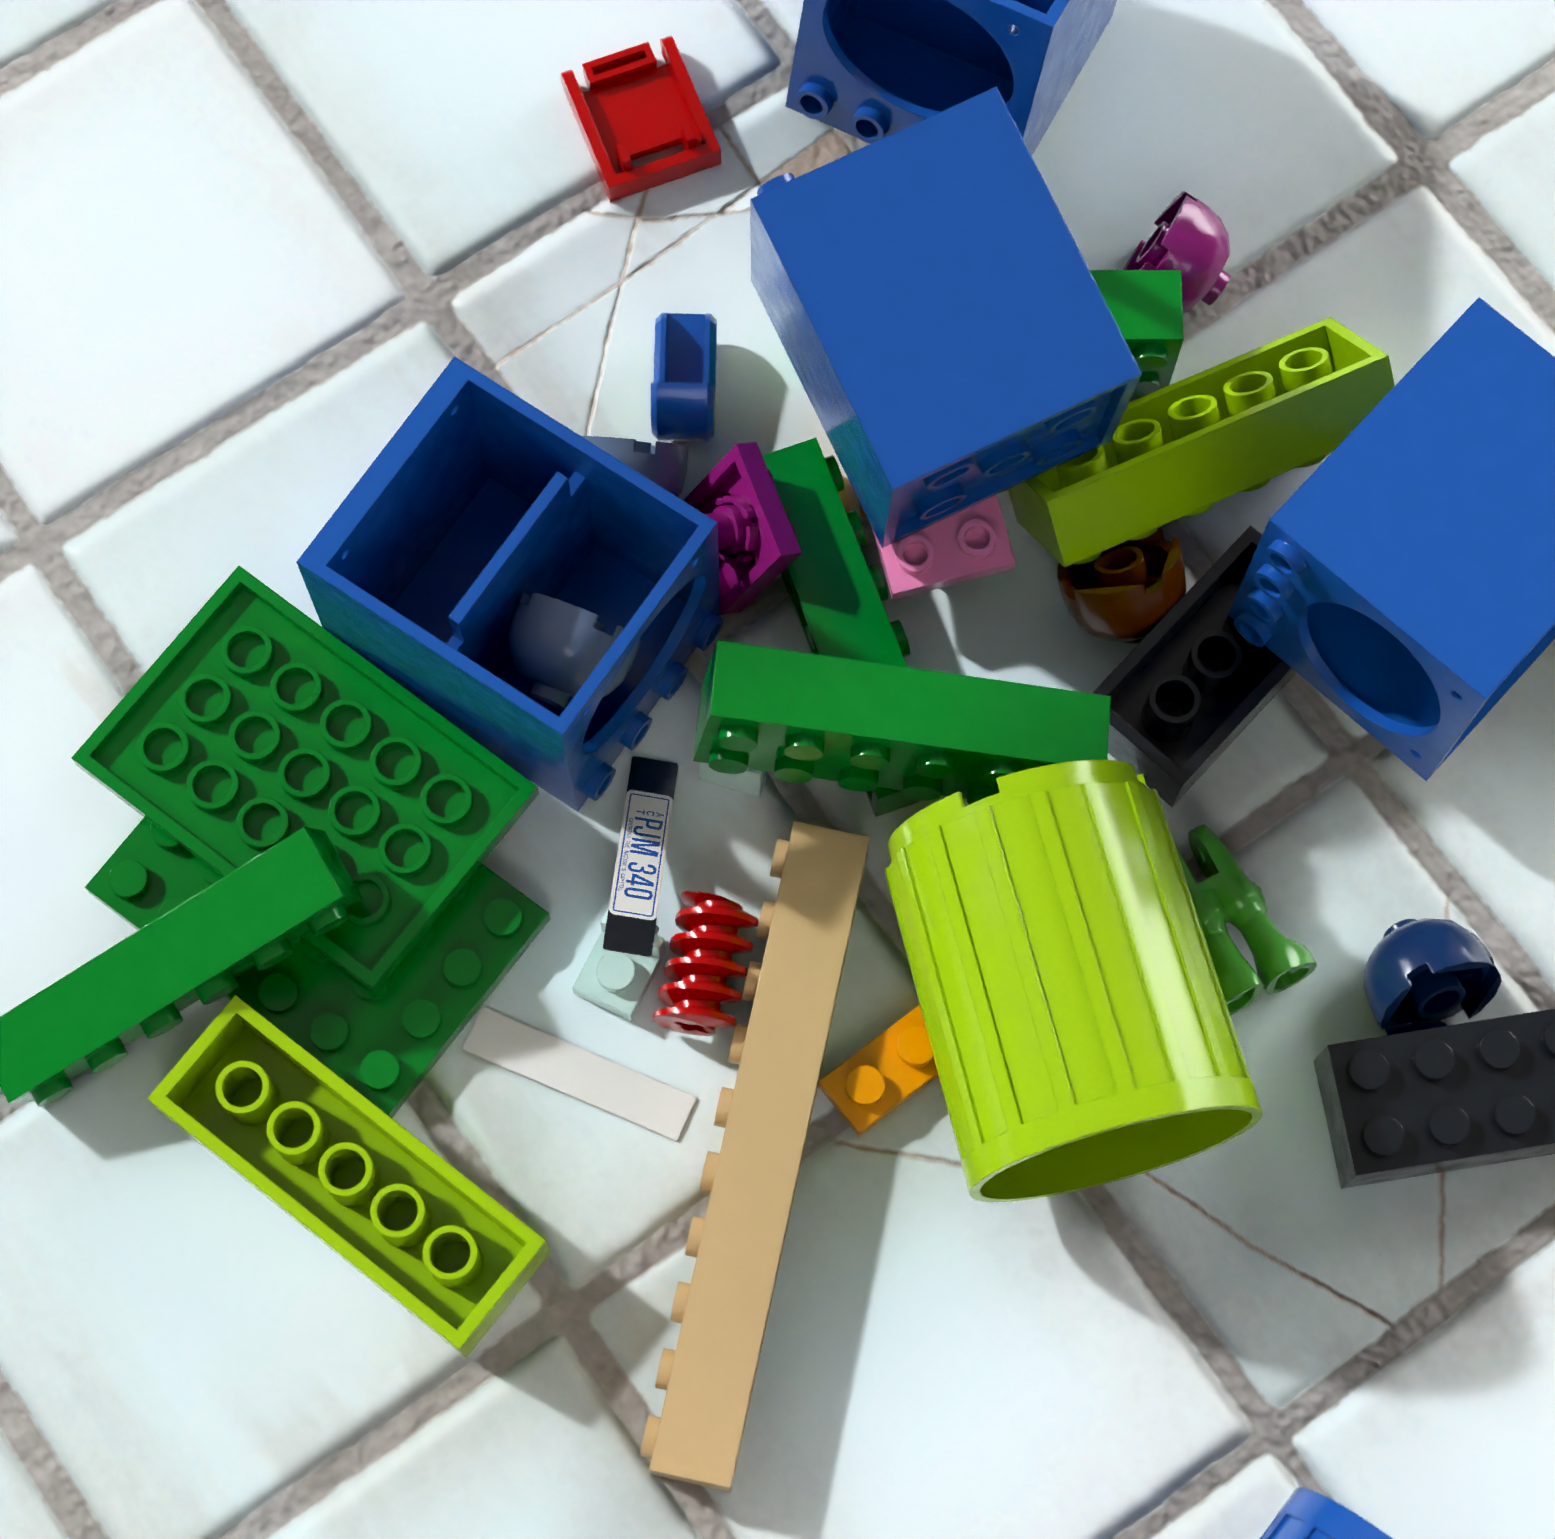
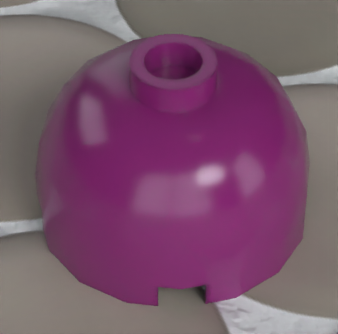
[1123,192,1231,314]

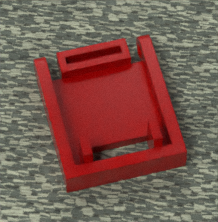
[560,36,721,202]

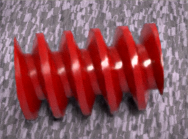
[652,891,759,1036]

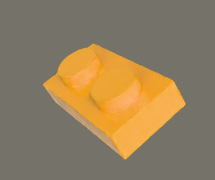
[818,1004,939,1138]

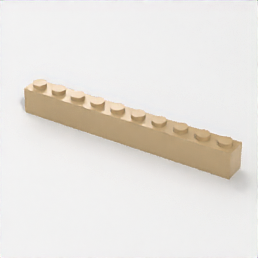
[640,821,870,1492]

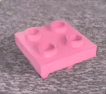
[872,495,1016,600]

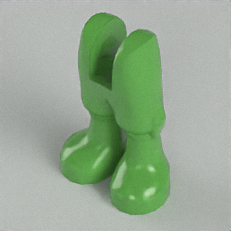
[1176,824,1317,1016]

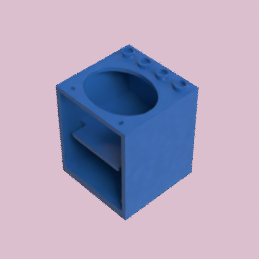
[785,0,1117,155]
[750,86,1142,548]
[1228,297,1555,781]
[296,356,724,812]

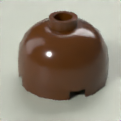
[1057,528,1186,644]

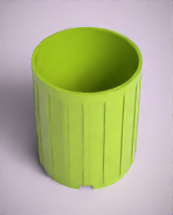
[885,760,1262,1202]

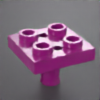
[683,442,802,615]

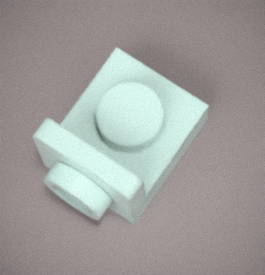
[572,911,666,1021]

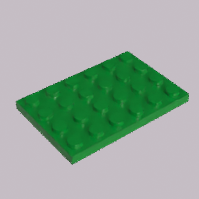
[71,566,539,994]
[85,818,550,1118]

